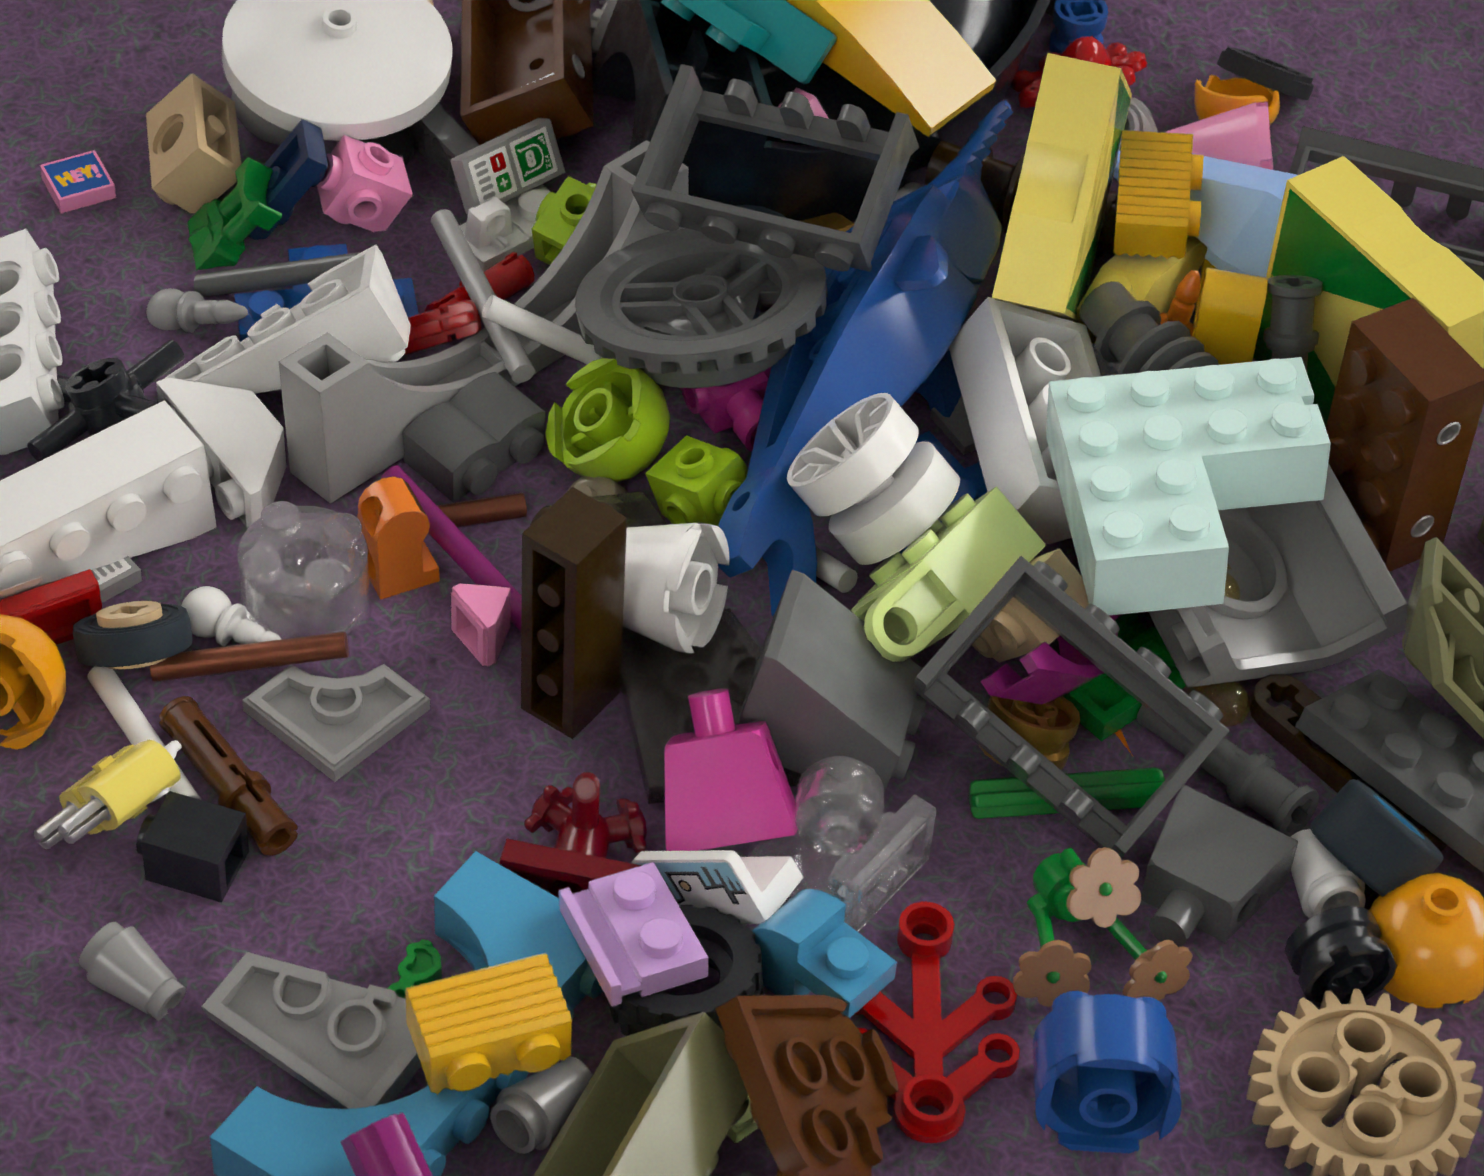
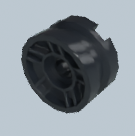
[1284,906,1397,1009]

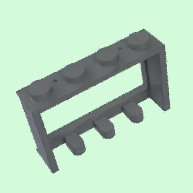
[631,64,919,272]
[1289,126,1484,280]
[913,556,1230,858]

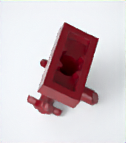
[500,772,647,898]

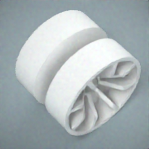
[787,393,960,565]

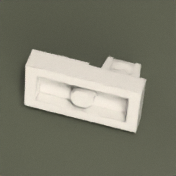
[459,184,550,272]

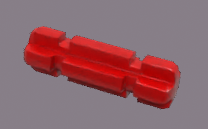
[404,300,481,355]

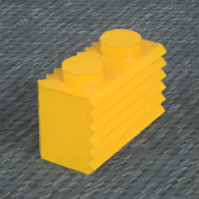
[1114,130,1204,260]
[405,953,572,1094]

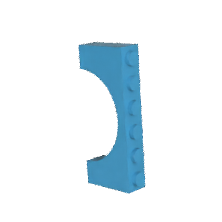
[210,851,603,1176]

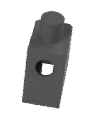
[1141,784,1298,947]

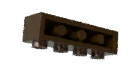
[521,487,627,739]

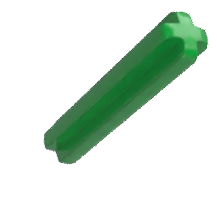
[968,767,1165,819]

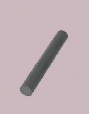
[194,252,361,297]

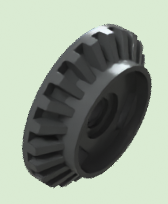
[575,228,828,388]

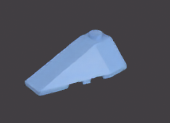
[1113,151,1298,277]

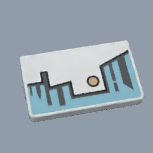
[632,850,804,924]

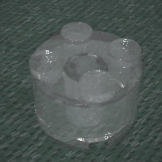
[237,501,370,639]

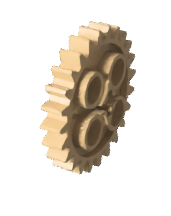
[1246,989,1483,1176]

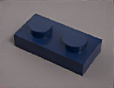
[248,119,328,240]

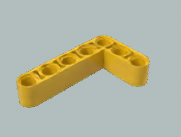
[1192,258,1268,365]

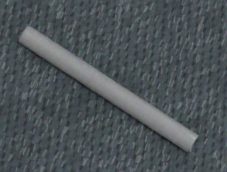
[431,209,535,383]

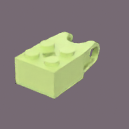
[850,486,1046,662]

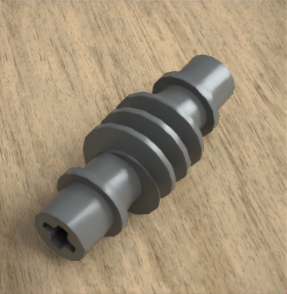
[1079,281,1219,375]

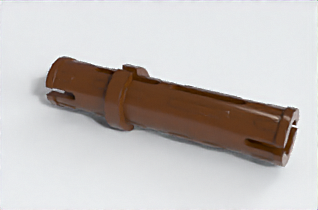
[159,696,298,856]

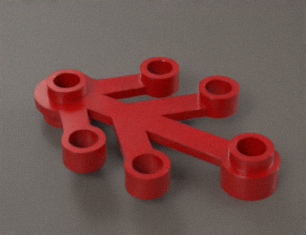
[854,901,1020,1143]

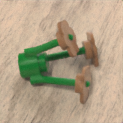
[1013,847,1192,1007]

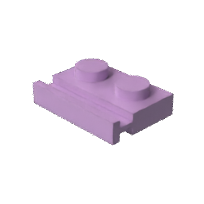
[559,862,708,1007]

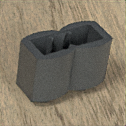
[403,372,545,502]

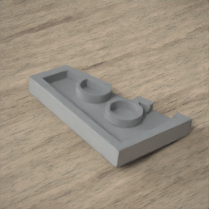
[201,952,421,1109]

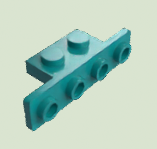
[661,0,837,84]

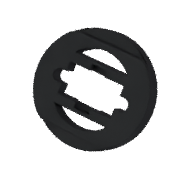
[1217,47,1314,101]

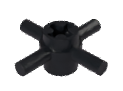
[27,340,185,462]

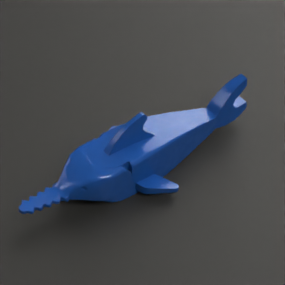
[718,100,1013,617]

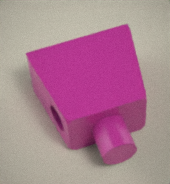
[664,688,801,851]

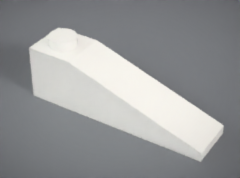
[165,245,411,394]

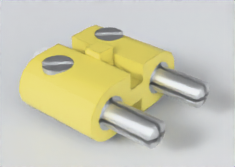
[34,740,182,849]

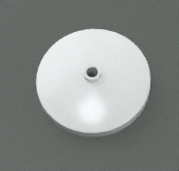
[222,0,452,141]

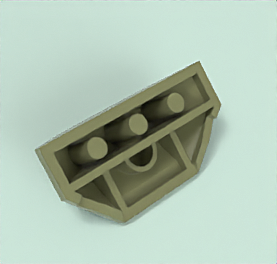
[1402,537,1484,739]

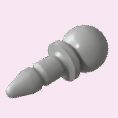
[146,288,248,333]

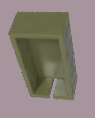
[534,1012,749,1176]

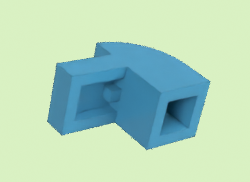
[752,889,897,1018]

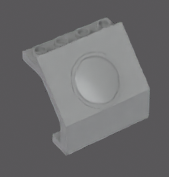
[1148,464,1407,688]

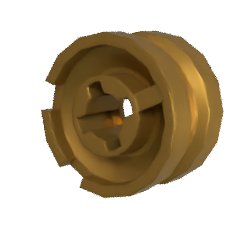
[979,696,1080,770]

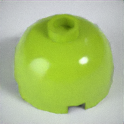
[545,358,670,482]

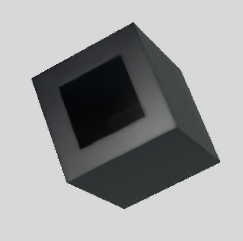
[136,791,249,903]

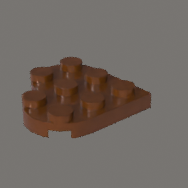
[716,995,898,1176]

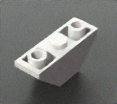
[156,377,286,534]

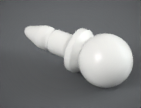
[181,586,281,647]

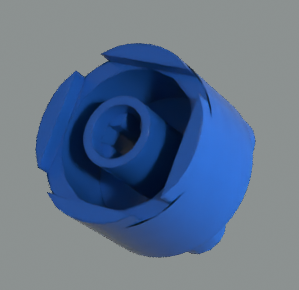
[1032,991,1181,1153]

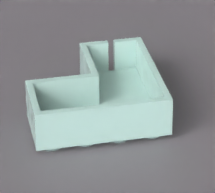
[1046,357,1331,615]

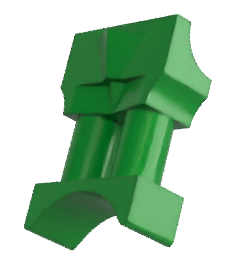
[187,157,282,270]

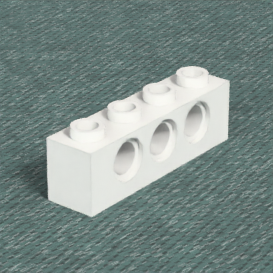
[0,229,64,455]

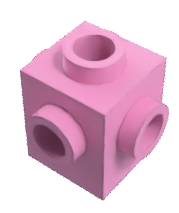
[317,135,413,232]

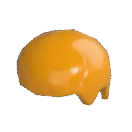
[1195,75,1280,125]

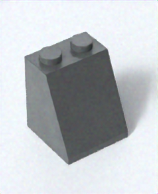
[736,570,926,801]

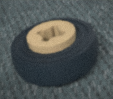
[73,601,192,670]

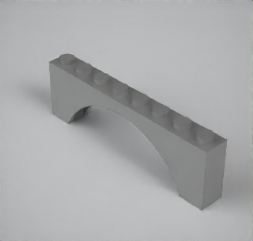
[279,140,689,504]

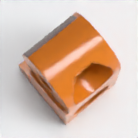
[357,477,440,600]

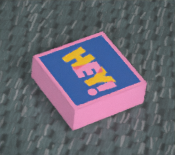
[40,150,116,213]

